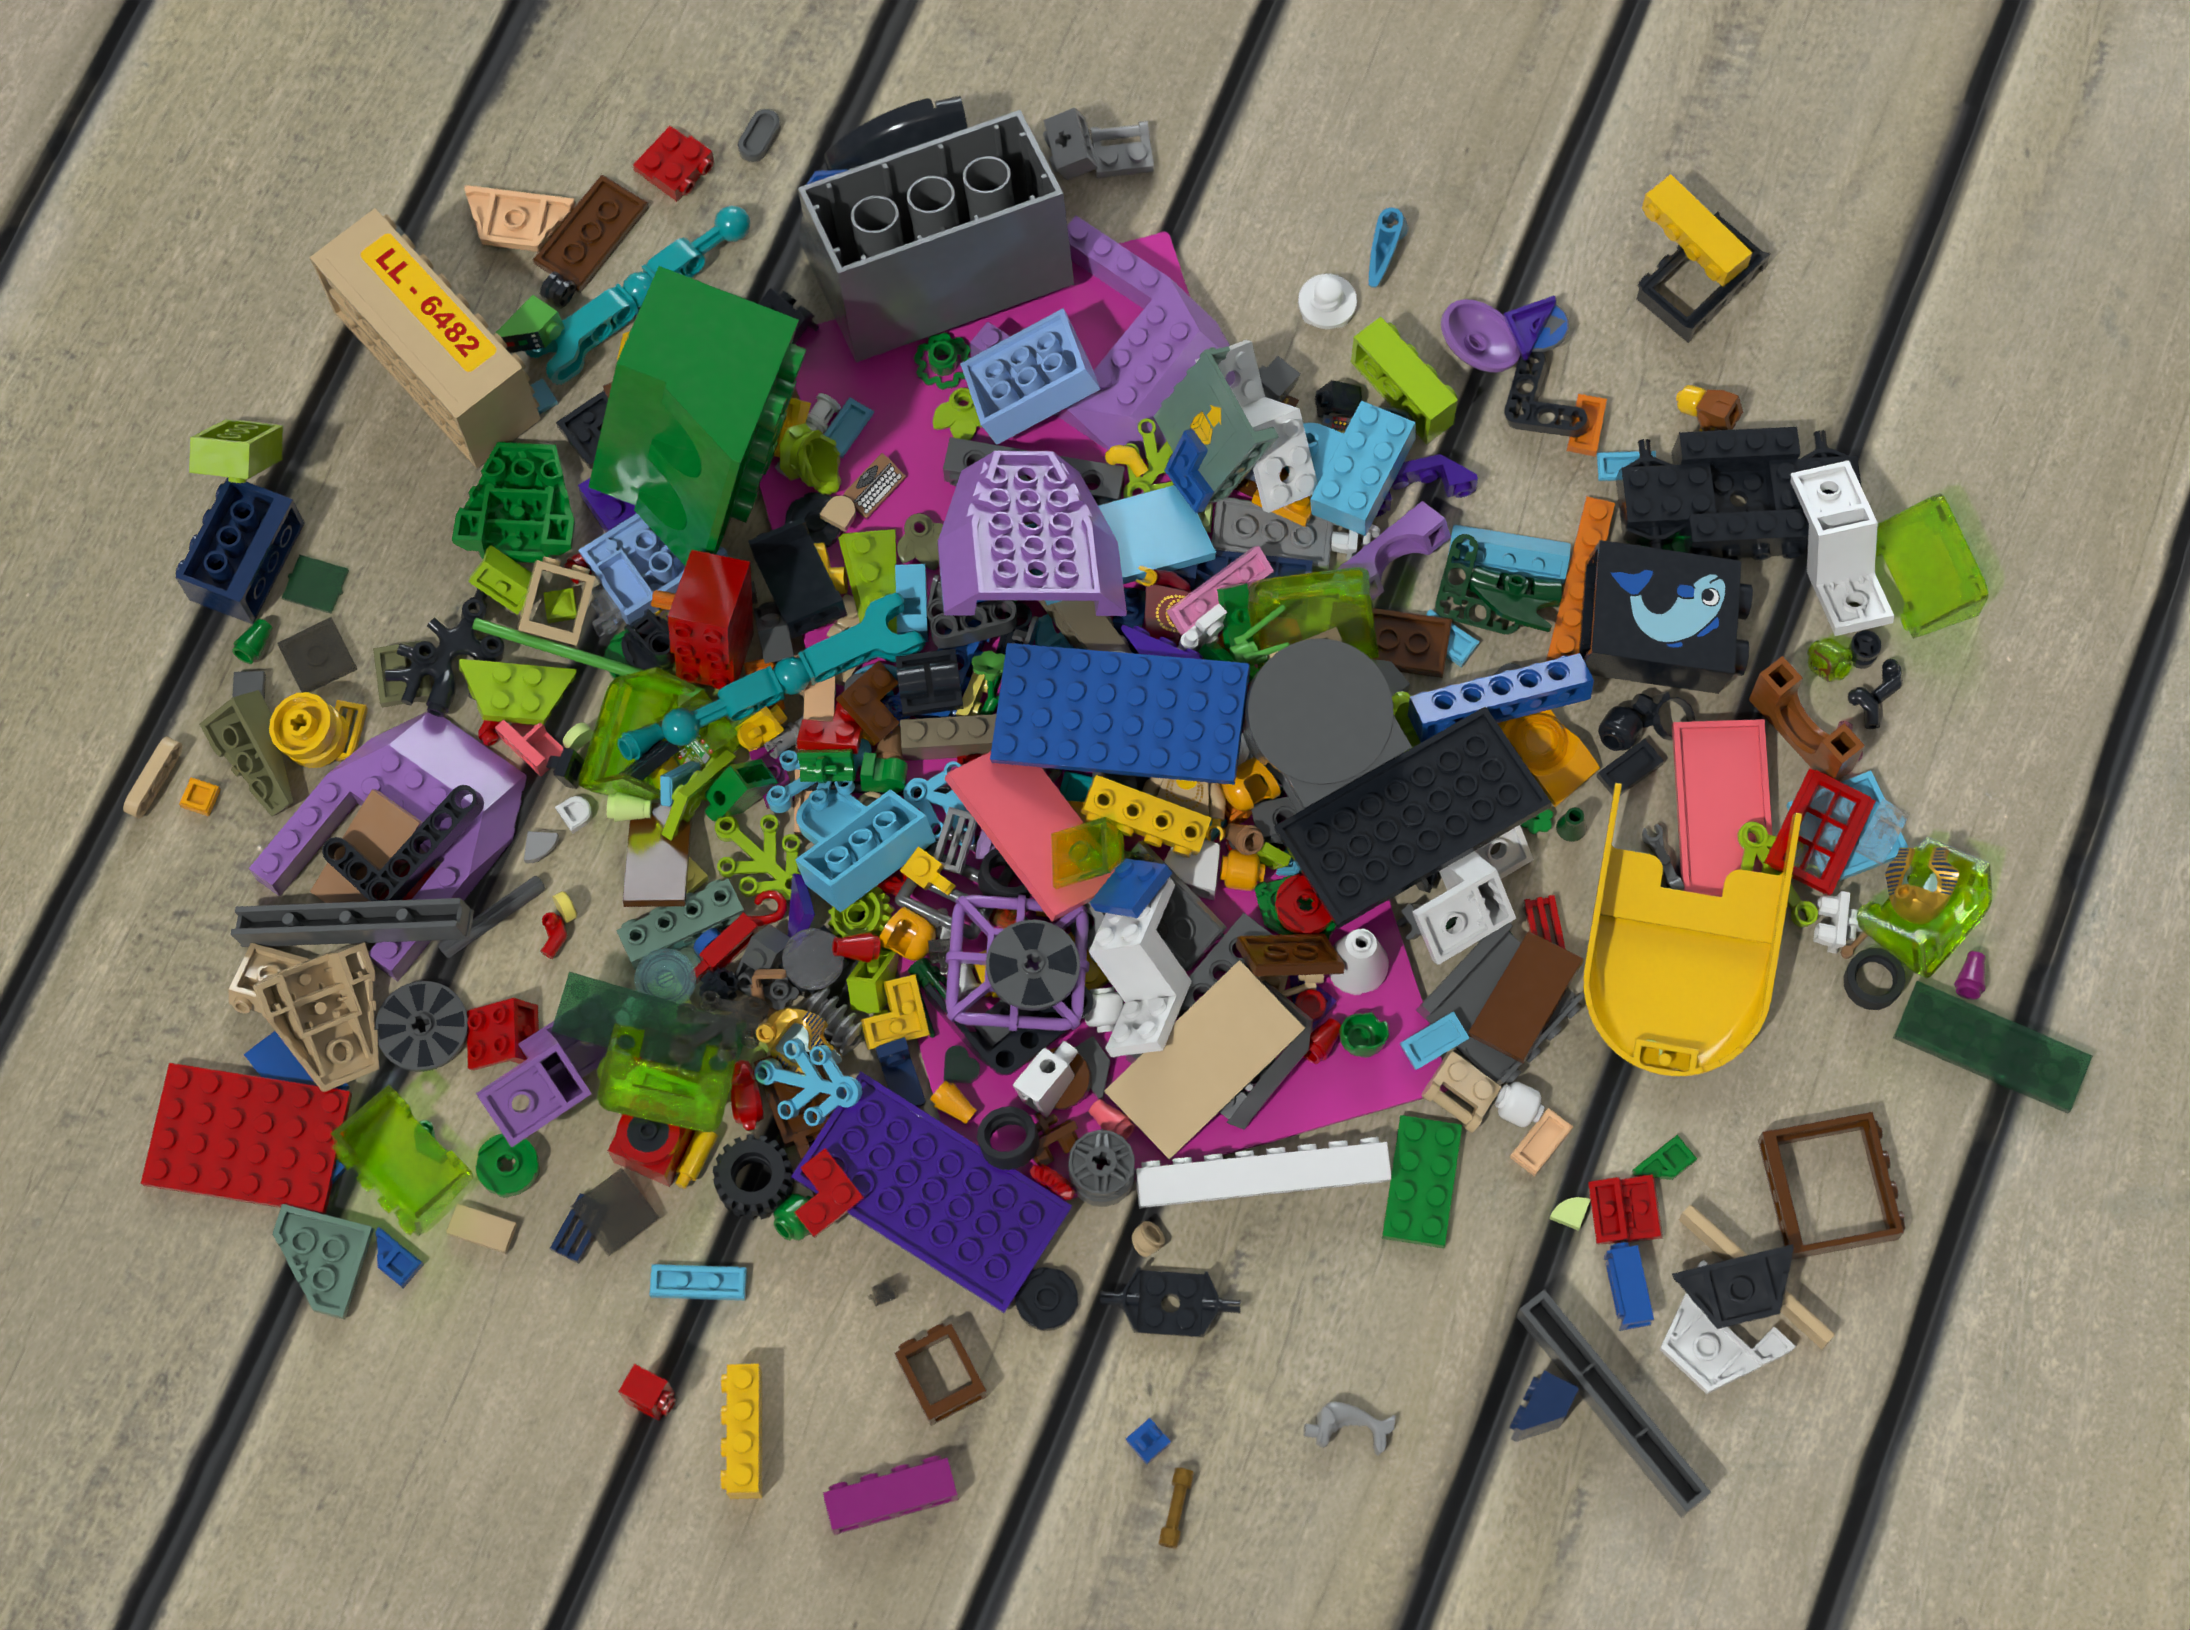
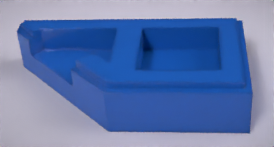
[376,1227,424,1288]

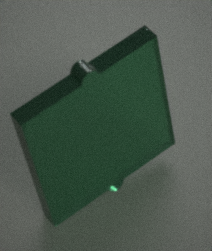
[282,554,349,614]

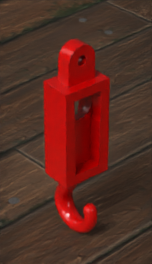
[687,890,788,985]

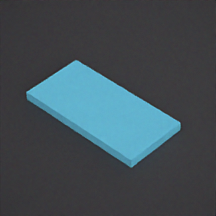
[1025,485,1216,605]

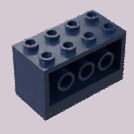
[175,477,305,624]

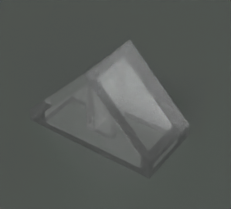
[1855,799,1910,865]

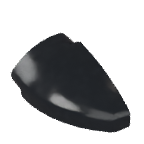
[824,95,968,171]

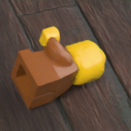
[1676,385,1743,431]

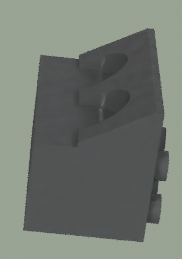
[798,110,1074,362]

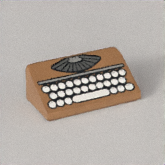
[844,453,906,519]

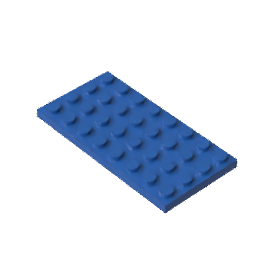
[990,643,1250,785]

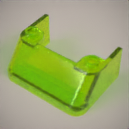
[579,667,696,800]

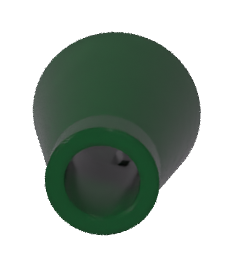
[1556,807,1587,842]

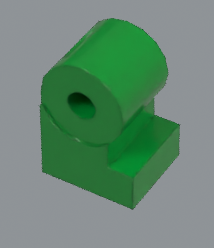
[860,752,908,793]

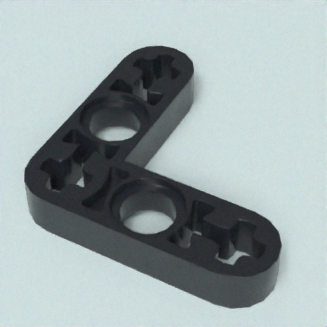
[1504,352,1589,437]

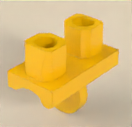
[733,705,787,751]

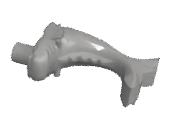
[1304,1402,1396,1456]

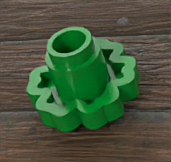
[914,333,971,390]

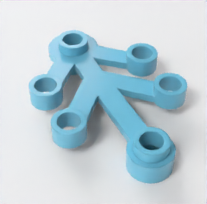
[766,738,872,813]
[903,761,975,846]
[754,1038,862,1126]

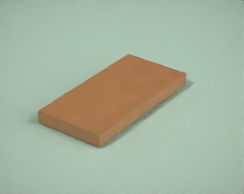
[310,789,423,903]

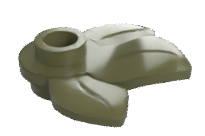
[897,513,943,570]

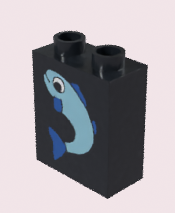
[1579,540,1753,694]

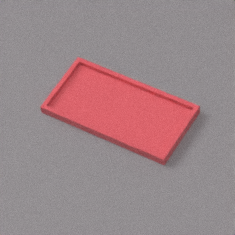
[1672,719,1772,897]
[945,752,1116,921]

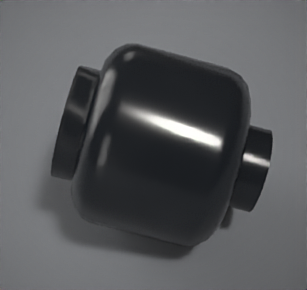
[1598,706,1643,751]

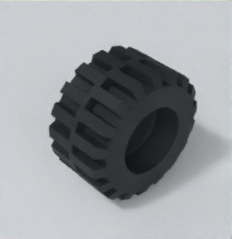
[713,1134,795,1220]

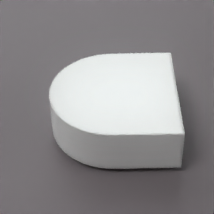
[555,796,592,834]

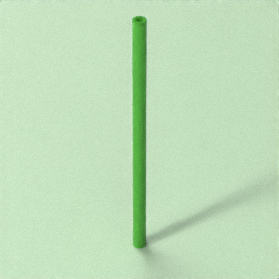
[473,618,706,700]

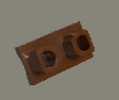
[1032,1111,1078,1166]

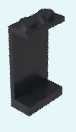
[748,518,847,639]

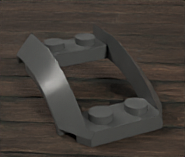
[1219,980,1313,1130]

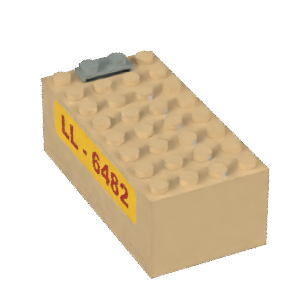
[309,208,541,469]

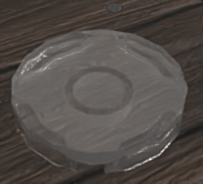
[782,928,844,990]

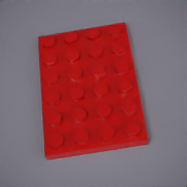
[140,1063,352,1215]

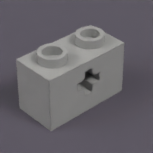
[1043,107,1098,180]

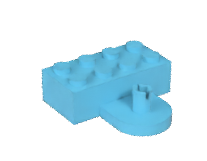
[1284,401,1416,536]
[795,789,936,912]

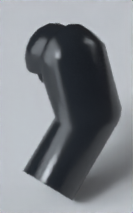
[1848,687,1880,729]

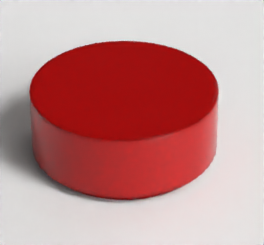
[1295,989,1326,1022]

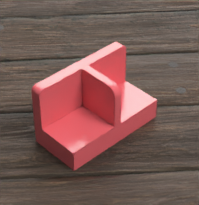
[495,720,563,777]

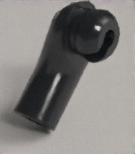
[1871,659,1902,703]

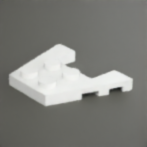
[1659,1260,1796,1394]

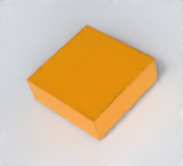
[179,777,221,817]

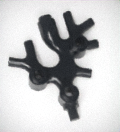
[385,588,504,717]

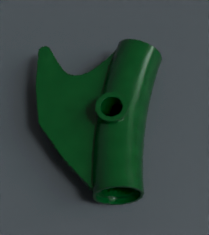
[1468,565,1562,632]

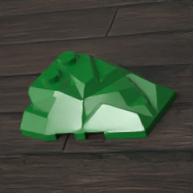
[452,442,575,563]

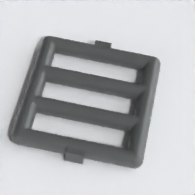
[895,826,1015,940]

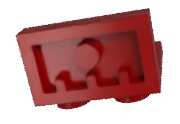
[467,998,539,1071]

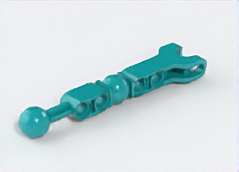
[524,206,750,385]
[661,593,926,746]

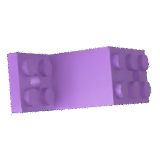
[476,992,631,1147]

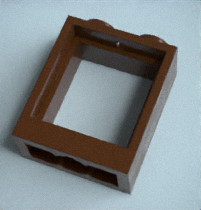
[895,1324,988,1426]

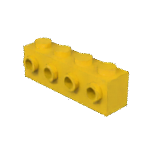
[1642,174,1752,287]
[1081,775,1212,858]
[720,1364,762,1499]

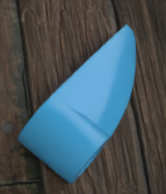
[1369,208,1408,288]

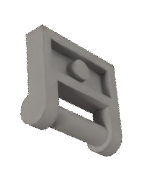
[1090,121,1154,178]

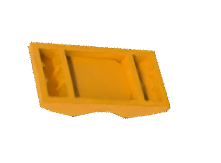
[1497,709,1600,808]

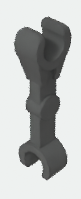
[1642,824,1684,891]

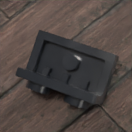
[759,288,820,344]

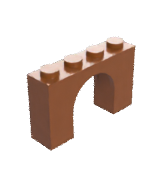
[1749,656,1865,781]

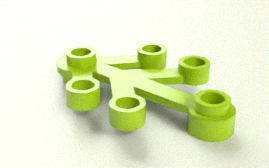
[1123,418,1174,499]
[715,814,801,901]
[1737,822,1820,927]

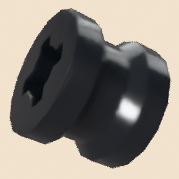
[540,271,576,308]

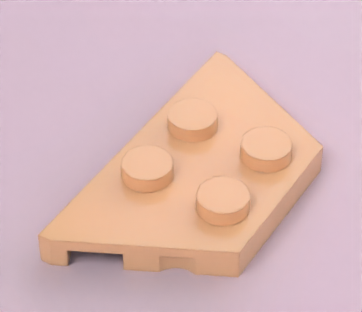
[464,185,575,252]

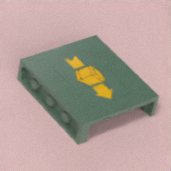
[1154,346,1279,504]

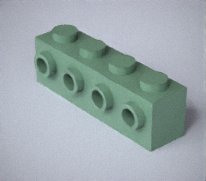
[616,878,745,971]

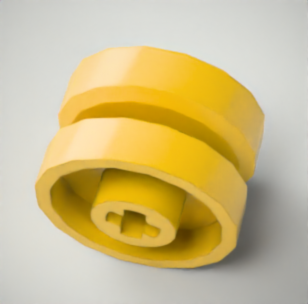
[269,692,348,768]

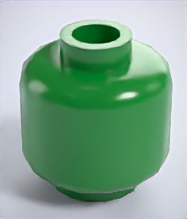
[773,1194,812,1241]

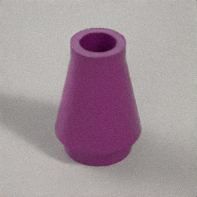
[1954,951,1986,1000]

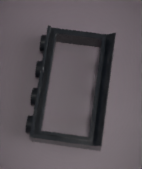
[1636,212,1771,343]

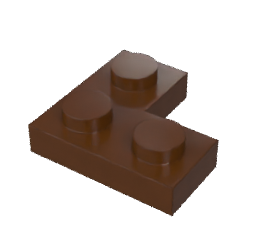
[836,661,900,744]

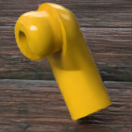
[1105,445,1149,478]

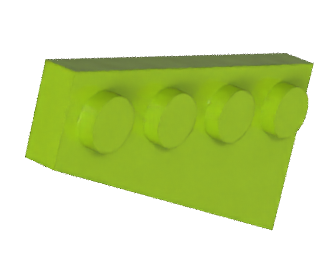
[838,529,897,634]

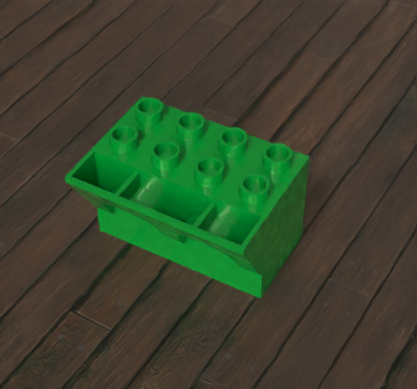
[588,266,807,566]

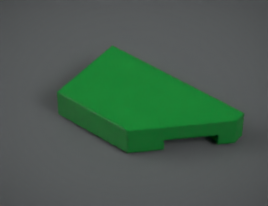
[1632,1135,1698,1180]

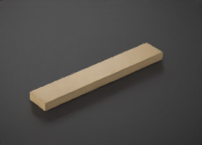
[1679,1205,1835,1349]

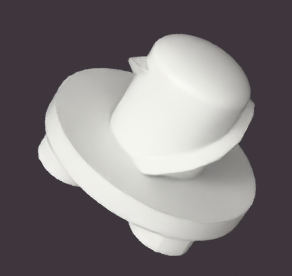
[1298,274,1357,329]

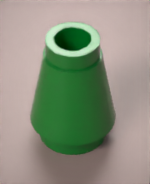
[232,619,273,664]

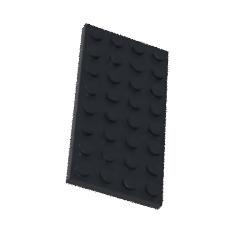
[1274,706,1551,929]

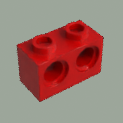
[618,1363,676,1421]

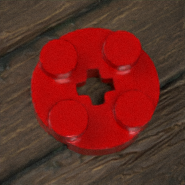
[1275,874,1333,935]

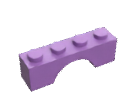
[1333,501,1451,609]

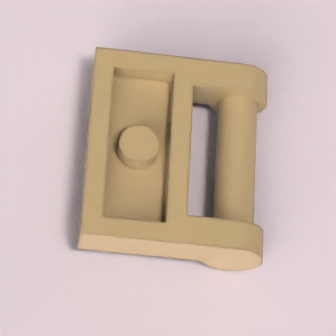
[1421,1051,1502,1133]

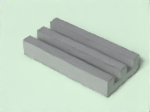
[933,807,978,875]

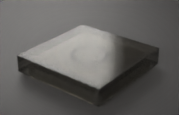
[277,617,358,693]
[570,1168,660,1257]

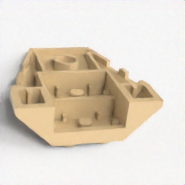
[253,942,379,1092]

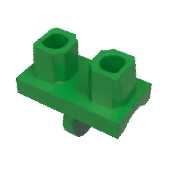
[797,749,855,783]

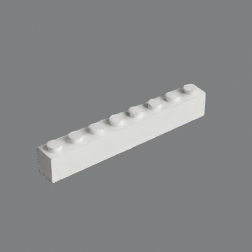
[1135,1137,1392,1208]

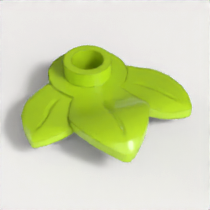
[933,388,982,440]

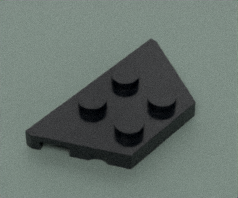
[1672,1244,1794,1329]

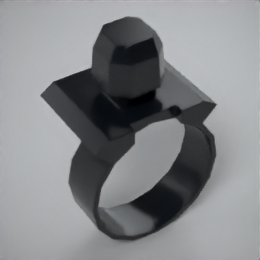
[1631,692,1695,741]

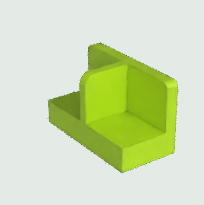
[468,545,532,615]

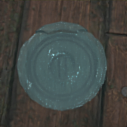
[634,948,697,1010]

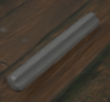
[438,876,546,958]

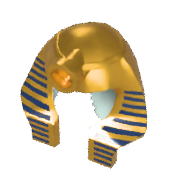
[1885,847,1959,925]
[756,1007,842,1074]

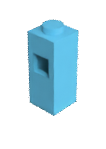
[895,564,929,642]

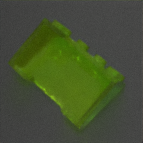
[597,1023,737,1132]
[331,1085,474,1237]

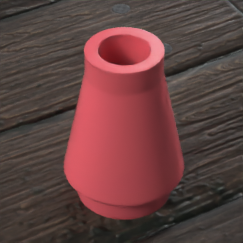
[1089,1099,1135,1140]

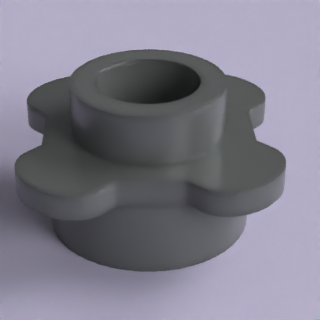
[763,977,799,1011]

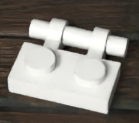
[1177,604,1227,652]

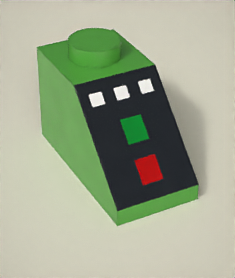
[493,295,565,353]

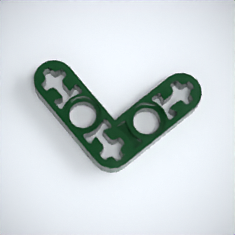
[1435,534,1520,635]

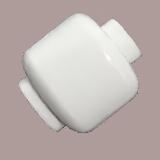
[1085,987,1124,1033]
[1495,1081,1544,1128]

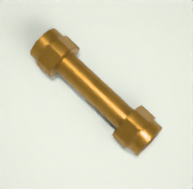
[1158,1468,1194,1549]

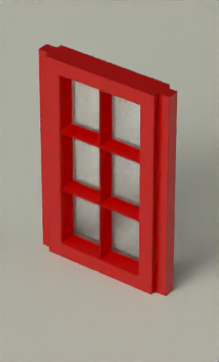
[1764,768,1876,896]

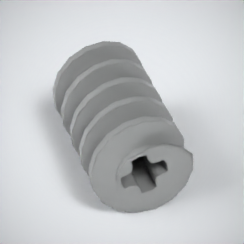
[800,988,864,1055]

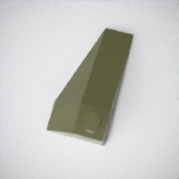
[199,690,293,816]

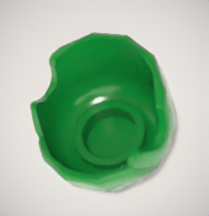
[1339,1012,1389,1058]

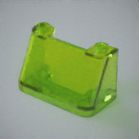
[1876,493,1989,639]
[1248,567,1379,671]
[1856,837,1993,979]

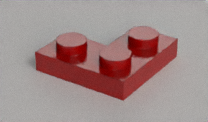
[797,701,864,754]
[794,1148,864,1238]

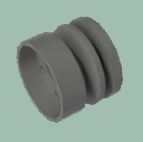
[1068,1130,1135,1207]

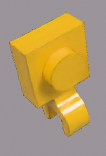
[900,846,956,896]

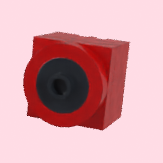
[607,1095,696,1187]

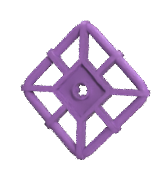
[945,894,1089,1031]

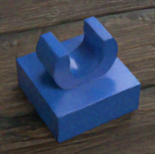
[1126,1418,1171,1465]

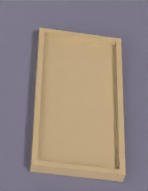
[1104,960,1305,1159]

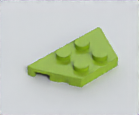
[459,659,576,725]

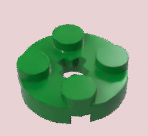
[476,1134,540,1198]

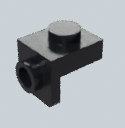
[1315,380,1362,418]

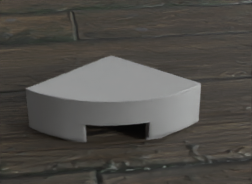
[524,831,559,863]

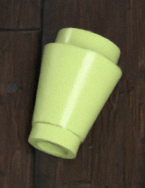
[607,792,652,822]

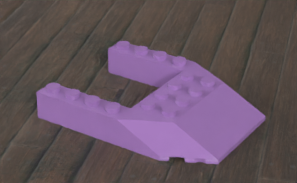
[970,216,1235,460]
[249,711,527,982]

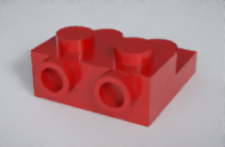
[633,125,714,202]

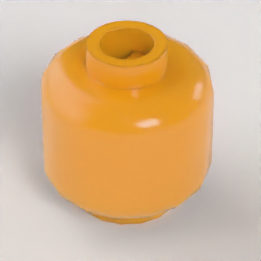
[1220,849,1265,891]

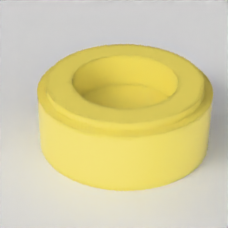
[552,891,577,923]

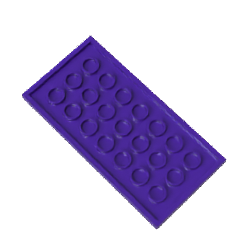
[791,1071,1072,1314]

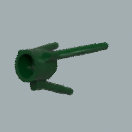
[908,958,947,1038]

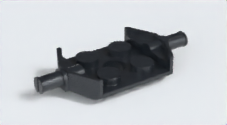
[1100,1267,1241,1337]

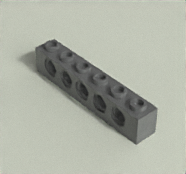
[943,437,1125,506]
[1126,913,1272,1064]

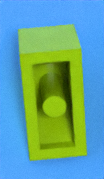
[847,946,900,1014]

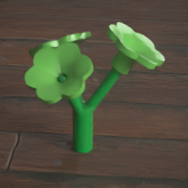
[972,651,1005,715]

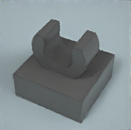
[1397,903,1423,940]

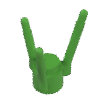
[1229,605,1290,666]

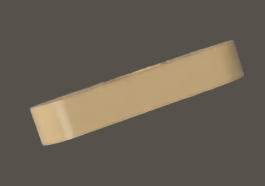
[123,736,182,819]

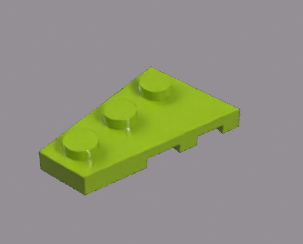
[662,750,736,841]

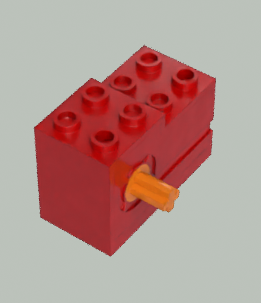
[651,550,754,689]

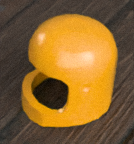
[1222,757,1281,811]
[879,907,936,961]

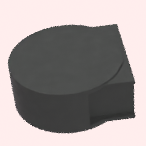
[1242,638,1412,813]

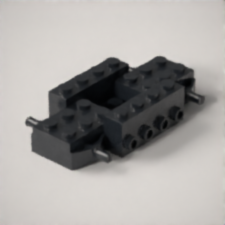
[1616,427,1862,560]

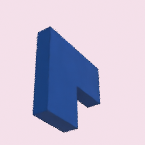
[1164,429,1214,513]

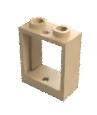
[517,557,596,646]

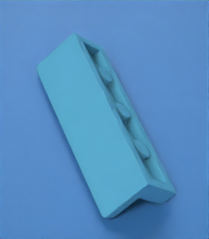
[1448,525,1571,584]

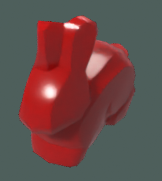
[731,1060,764,1131]

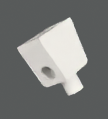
[1164,829,1220,900]
[1013,1041,1078,1118]

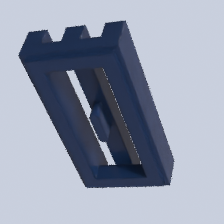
[550,1193,609,1264]

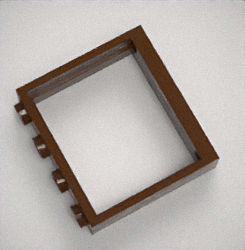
[1758,1112,1906,1260]

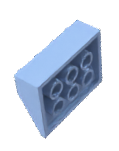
[961,308,1100,445]

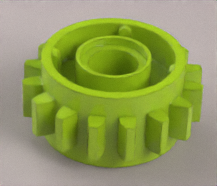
[828,886,895,937]

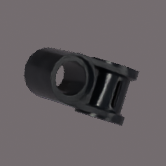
[624,609,675,667]

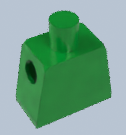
[705,759,778,822]

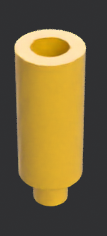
[675,1126,718,1189]

